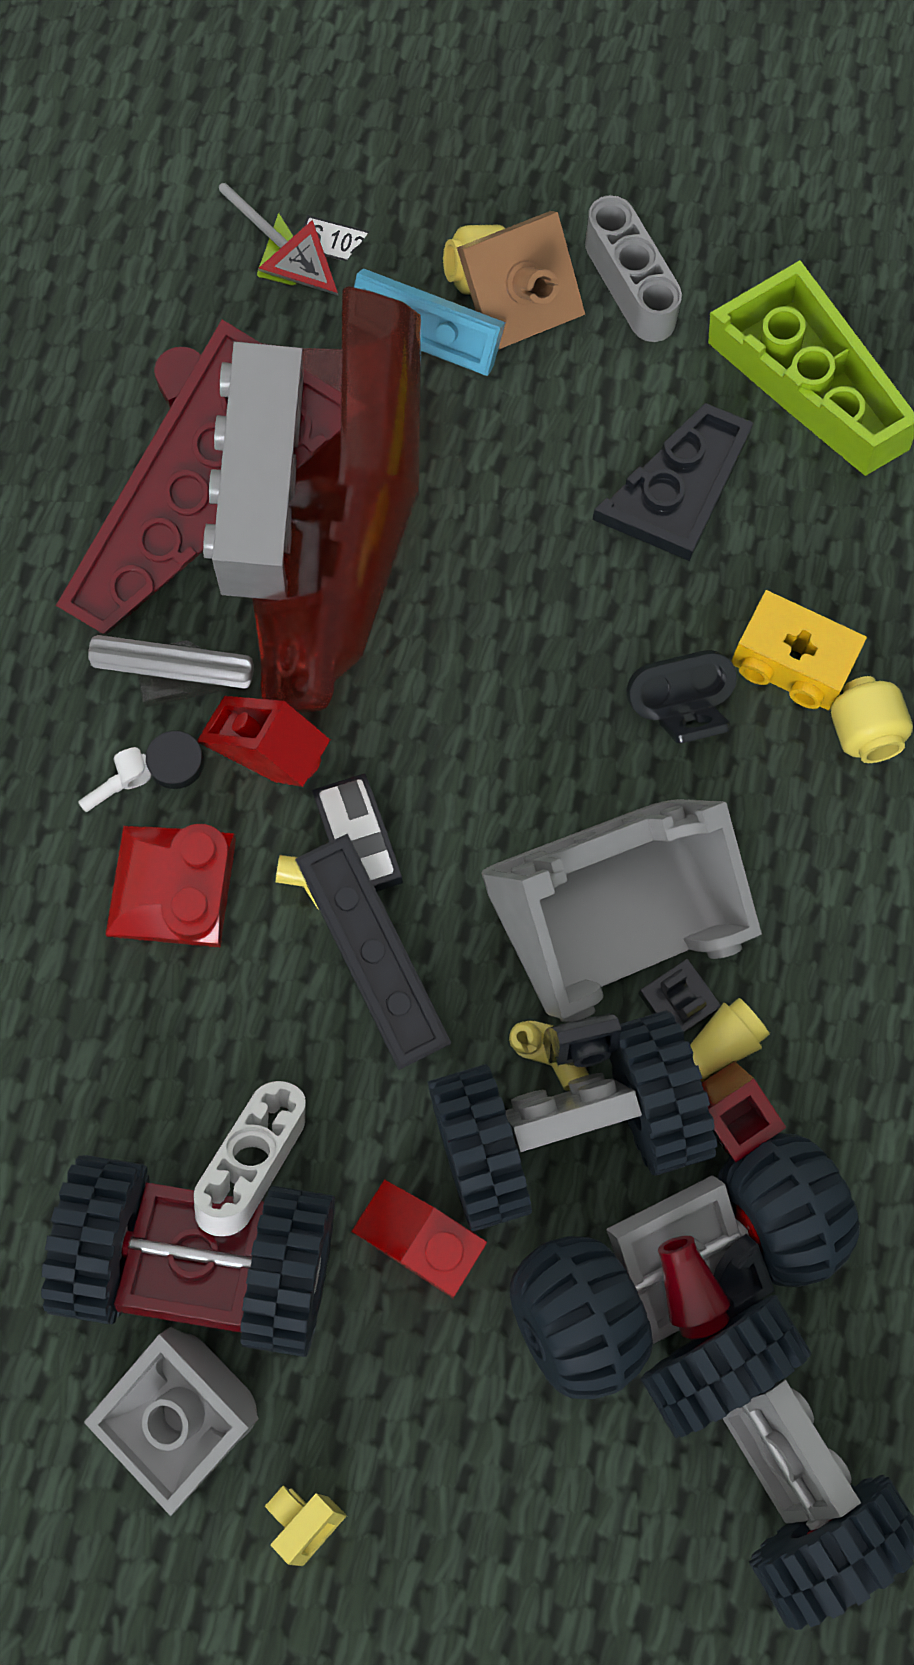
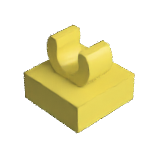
[265,1486,347,1566]

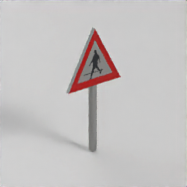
[219,183,338,295]

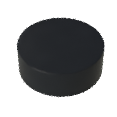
[146,731,204,789]

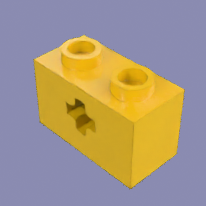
[731,590,867,710]

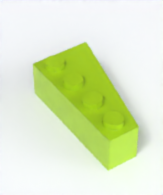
[708,260,914,476]

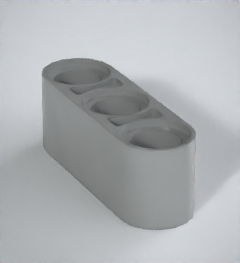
[585,195,682,342]

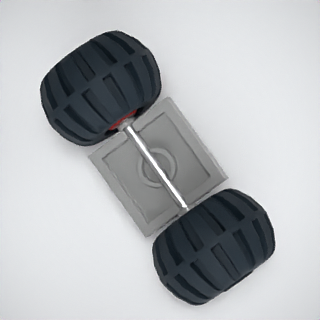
[510,1133,860,1399]

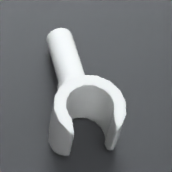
[78,747,151,812]

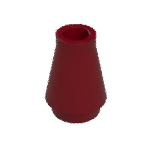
[658,1236,730,1339]

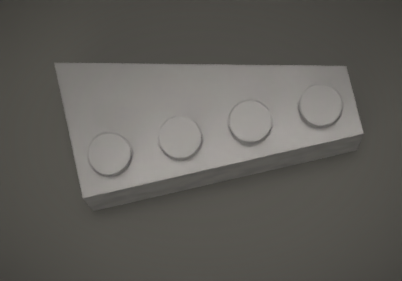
[203,342,304,601]

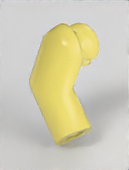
[509,1021,589,1091]

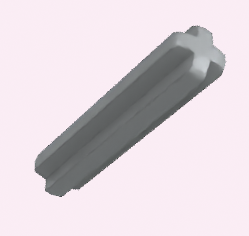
[88,635,254,688]

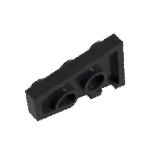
[592,403,754,561]

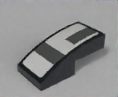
[312,773,403,892]

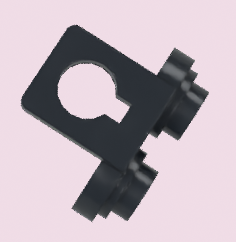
[626,650,737,743]

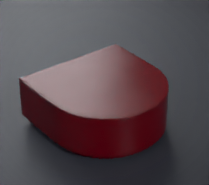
[154,347,201,408]

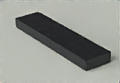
[295,833,451,1070]

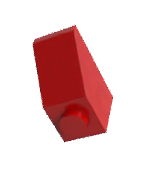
[197,696,331,787]
[351,1180,487,1299]

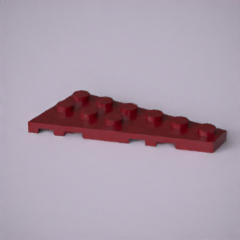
[56,319,365,635]

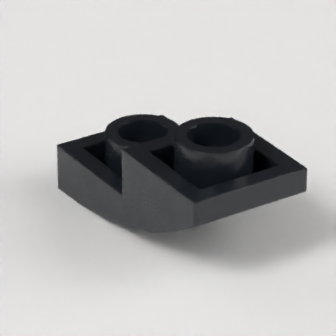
[543,1013,621,1067]

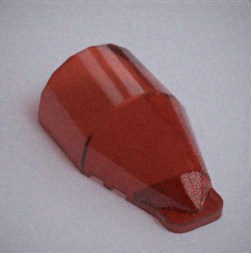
[252,286,421,713]

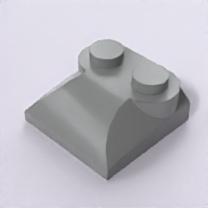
[84,1327,259,1516]

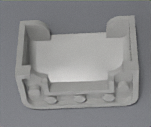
[481,799,762,1022]

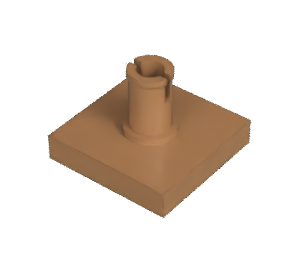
[457,211,585,349]

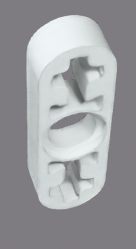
[194,1081,306,1236]

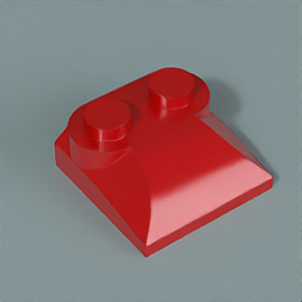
[106,824,236,948]

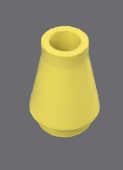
[690,998,770,1082]

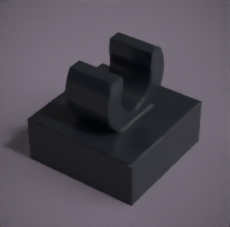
[638,959,721,1033]

